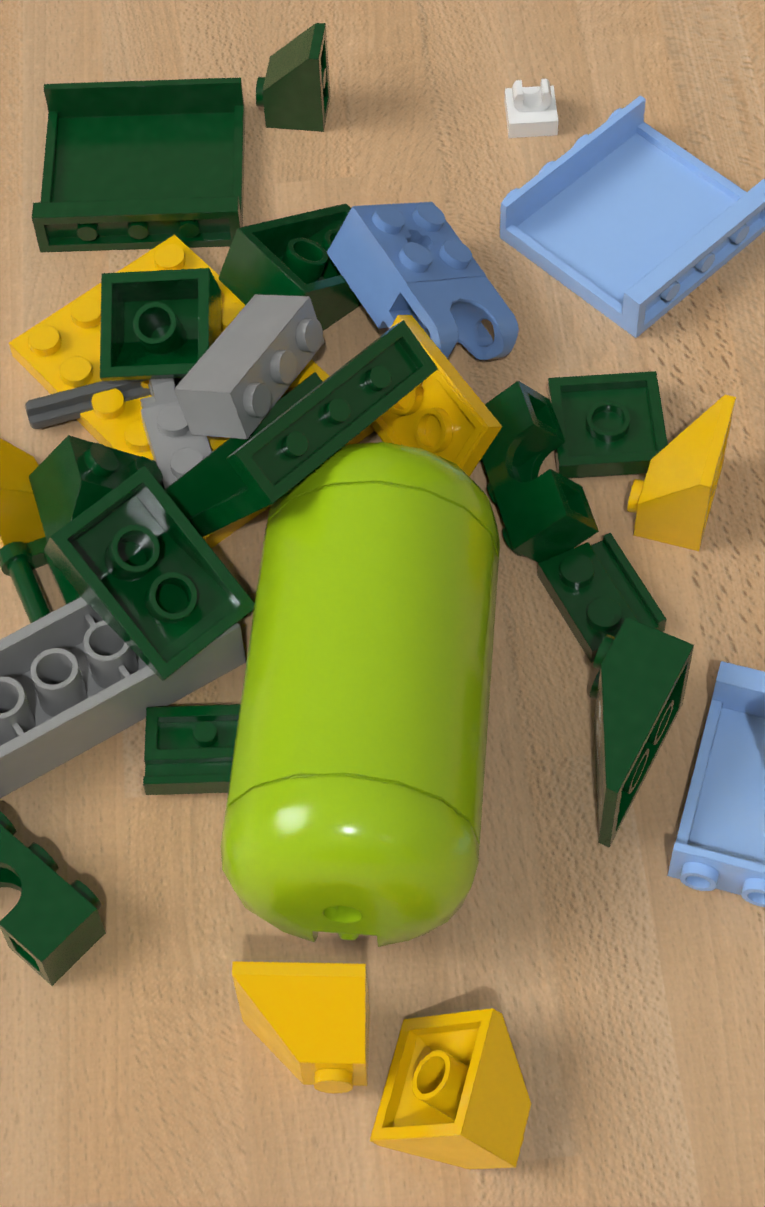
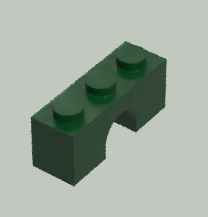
[481,381,599,563]
[0,811,106,986]

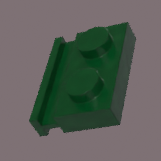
[537,533,667,663]
[143,704,240,795]

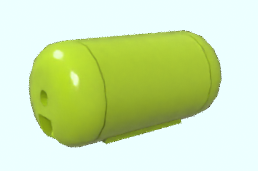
[220,442,500,947]

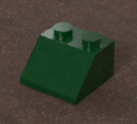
[100,268,221,381]
[29,435,164,568]

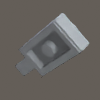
[140,378,212,489]

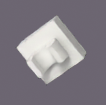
[504,79,558,138]

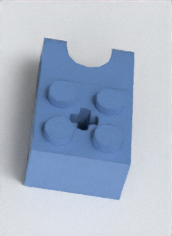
[327,202,519,360]

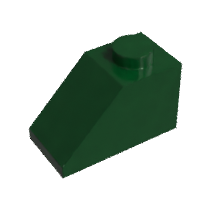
[256,23,331,132]

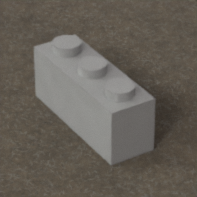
[174,294,325,439]

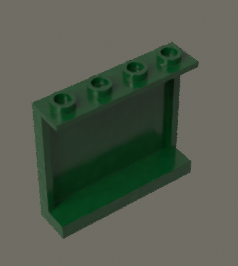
[32,77,245,253]
[164,320,438,537]

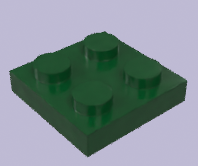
[547,371,668,478]

